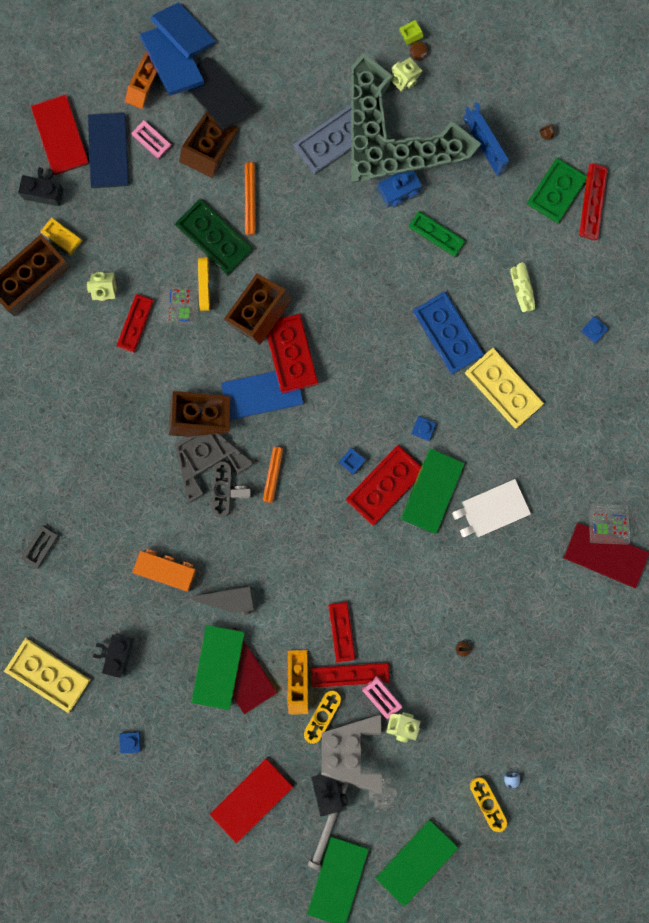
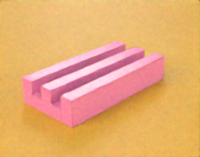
[131,121,172,160]
[362,676,402,719]

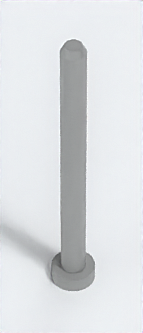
[308,782,349,870]

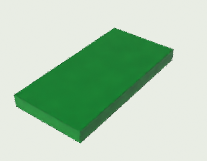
[400,448,465,534]
[191,625,245,710]
[375,819,458,907]
[307,836,369,923]

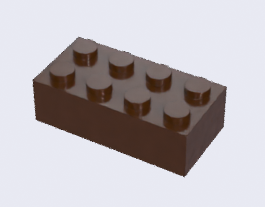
[0,234,71,317]

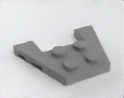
[321,715,382,794]

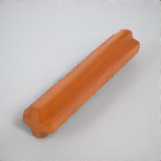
[263,447,283,503]

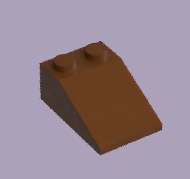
[179,112,239,178]
[168,391,230,437]

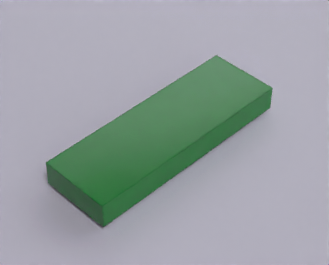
[408,211,466,257]

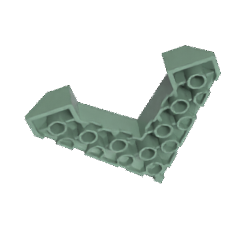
[351,53,481,183]

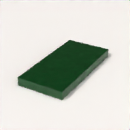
[174,198,254,276]

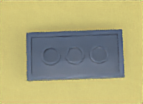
[293,105,351,175]

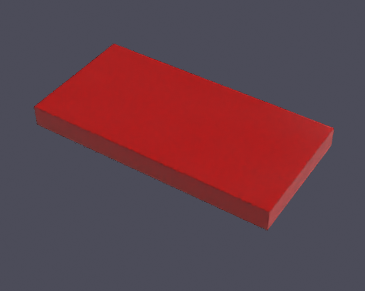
[30,94,89,176]
[267,313,319,394]
[345,445,421,526]
[209,758,293,843]

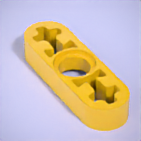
[198,257,210,311]
[304,690,341,744]
[470,777,507,832]

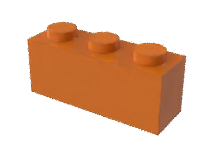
[132,549,197,592]

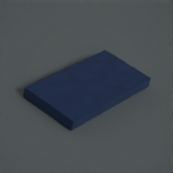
[88,112,129,188]

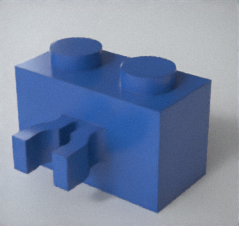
[377,171,422,208]

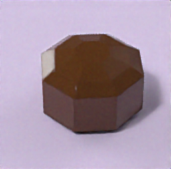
[410,41,427,61]

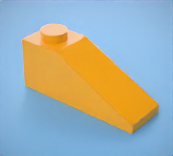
[288,650,308,714]

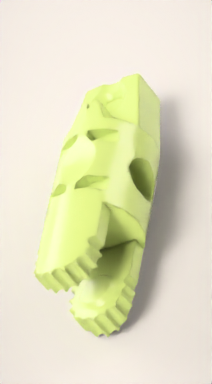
[510,262,535,312]

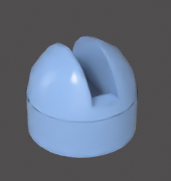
[504,772,520,788]

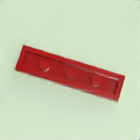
[579,163,608,241]
[311,663,390,688]

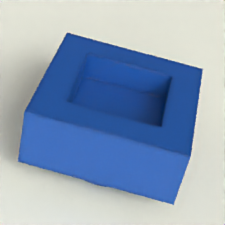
[581,317,608,343]
[411,416,436,442]
[339,448,366,475]
[120,732,141,754]

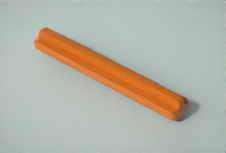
[245,162,256,236]

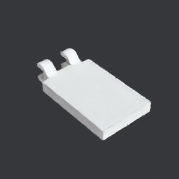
[452,479,531,537]

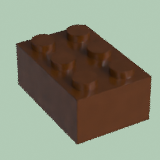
[224,273,293,345]

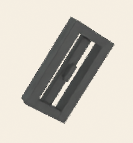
[21,526,59,569]

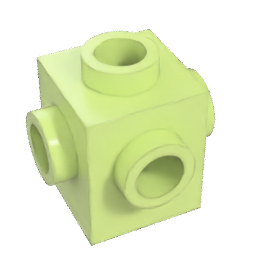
[391,58,422,91]
[87,272,117,301]
[386,712,420,743]

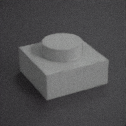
[231,486,251,499]

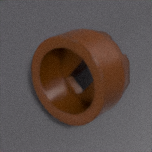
[539,124,556,140]
[455,641,471,657]

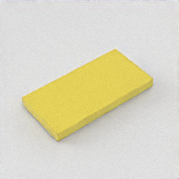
[465,348,544,429]
[4,638,91,713]

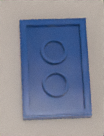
[151,2,215,59]

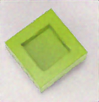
[399,20,424,45]

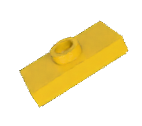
[40,217,82,255]

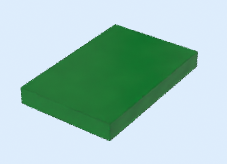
[526,158,587,224]

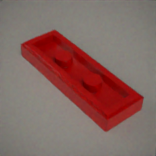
[116,294,154,353]
[328,602,355,663]

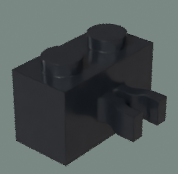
[18,167,64,207]
[93,634,134,678]
[311,774,349,817]

